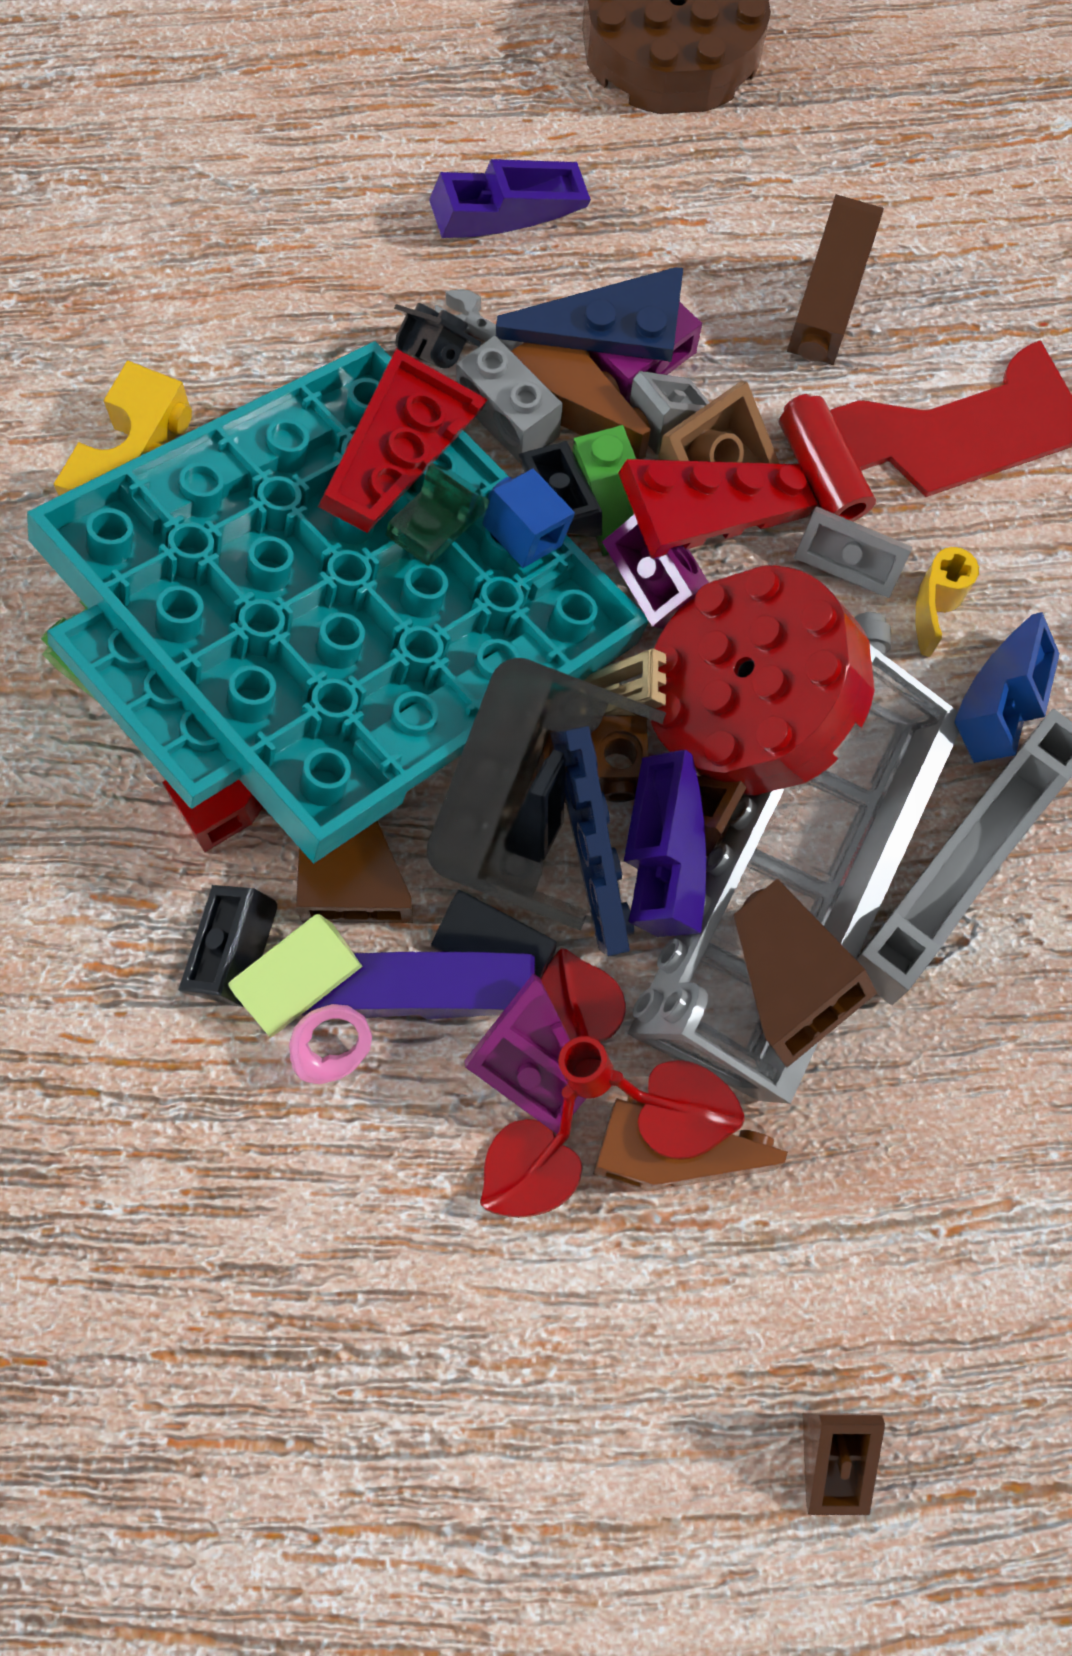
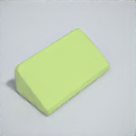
[228,914,363,1037]

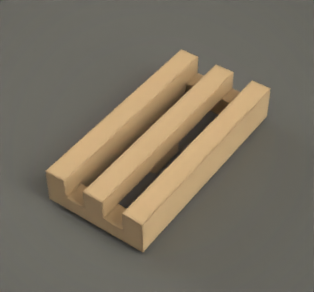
[575,648,666,716]

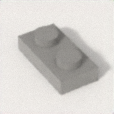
[794,507,912,598]

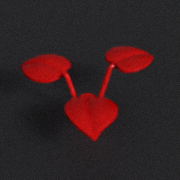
[480,948,745,1218]

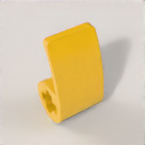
[915,547,979,657]

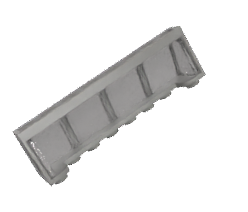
[627,645,959,1104]

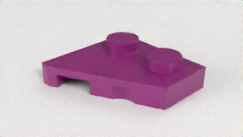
[464,974,586,1134]

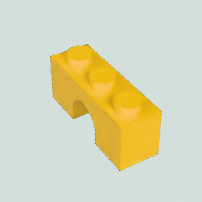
[54,360,192,496]

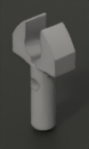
[435,289,522,351]

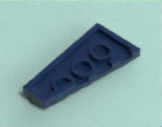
[550,726,635,956]

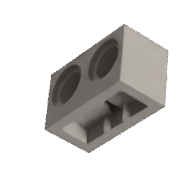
[456,336,562,463]

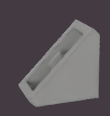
[629,371,710,455]

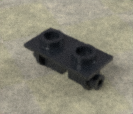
[394,303,481,369]

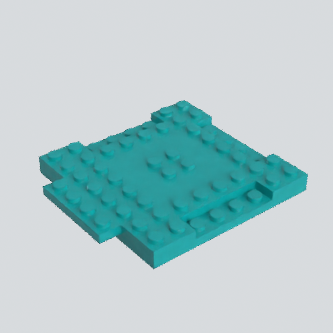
[27,341,649,864]

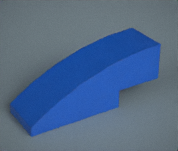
[954,612,1060,763]

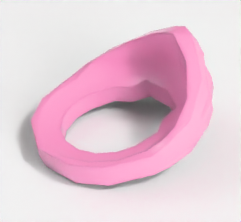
[289,1004,372,1084]

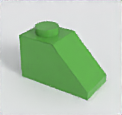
[573,425,636,557]

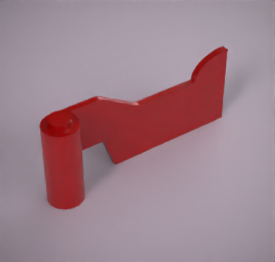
[778,340,1072,522]

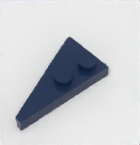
[496,267,683,362]

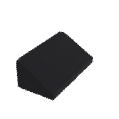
[518,441,602,537]
[178,885,278,1007]
[431,890,557,979]

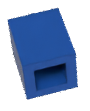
[482,468,575,568]

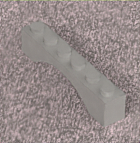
[856,708,1072,1005]

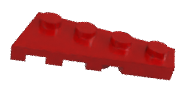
[318,348,488,533]
[618,459,818,558]

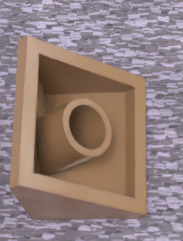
[658,381,780,464]

